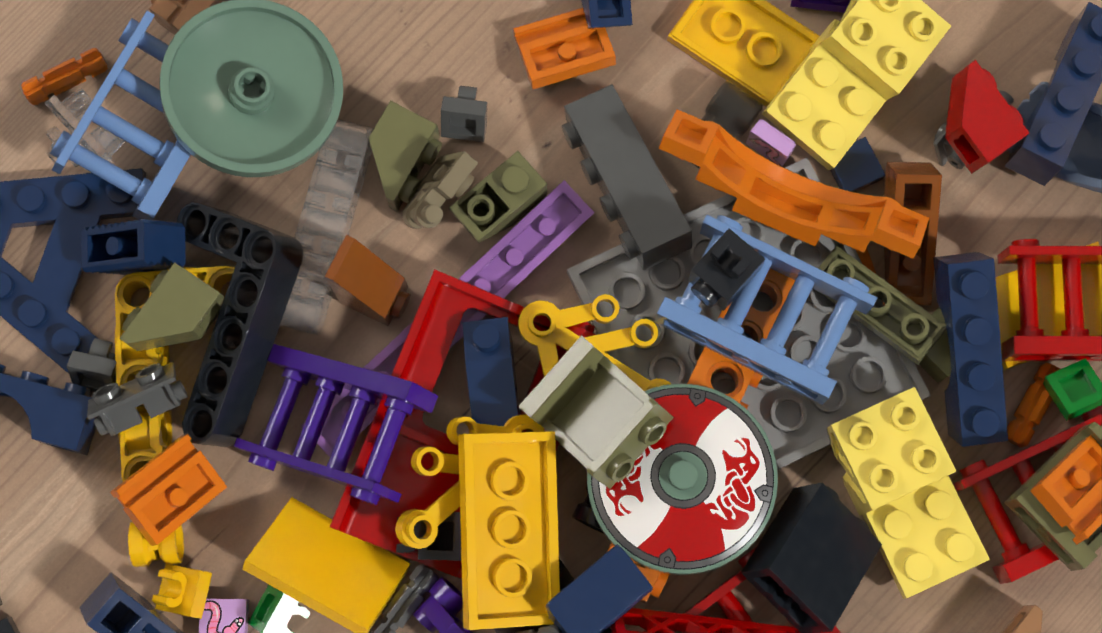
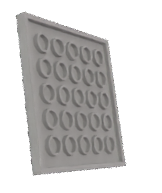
[567,158,931,470]

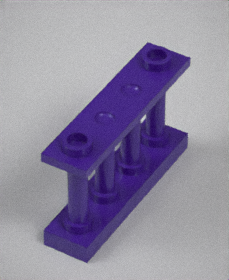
[234,344,438,505]

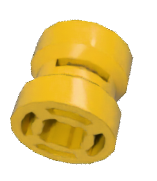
[128,522,184,567]

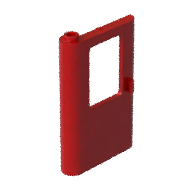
[330,269,596,579]

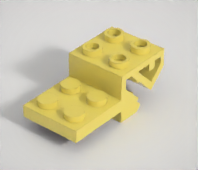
[762,0,951,170]
[827,387,990,599]

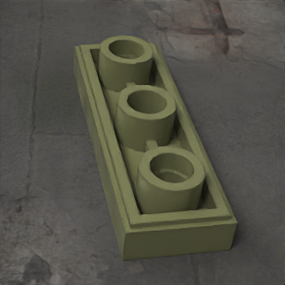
[818,246,947,365]

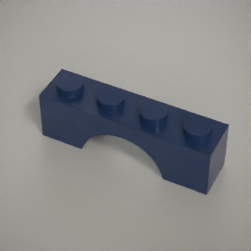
[1005,2,1102,186]
[933,252,1008,447]
[0,364,100,456]

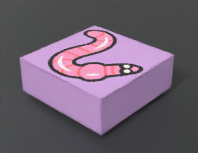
[746,119,796,167]
[199,599,249,633]

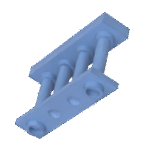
[50,11,191,220]
[655,215,878,405]

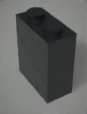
[741,482,882,633]

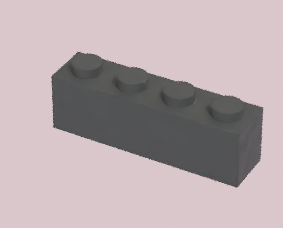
[561,84,692,271]

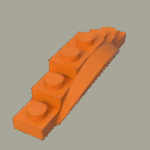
[658,109,929,259]

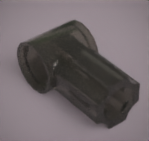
[692,80,763,169]

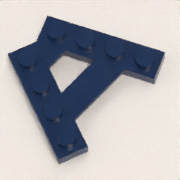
[0,168,146,373]

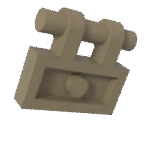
[402,151,478,229]

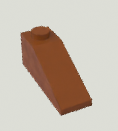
[884,162,942,305]
[325,234,411,326]

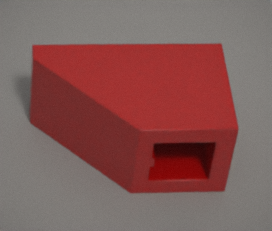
[945,60,1029,174]

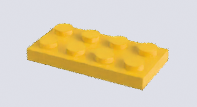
[458,431,560,630]

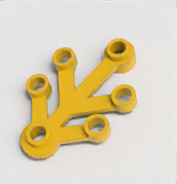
[518,294,671,391]
[395,415,545,549]

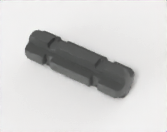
[368,564,439,633]

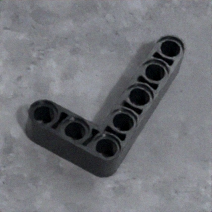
[176,202,304,447]

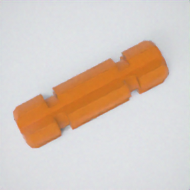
[21,48,108,105]
[1007,363,1060,448]

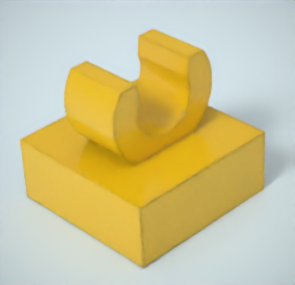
[152,564,212,619]

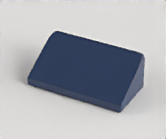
[546,544,653,633]

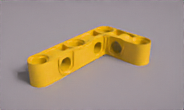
[115,266,235,482]

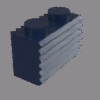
[81,219,186,275]

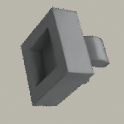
[441,85,487,142]
[67,338,116,392]

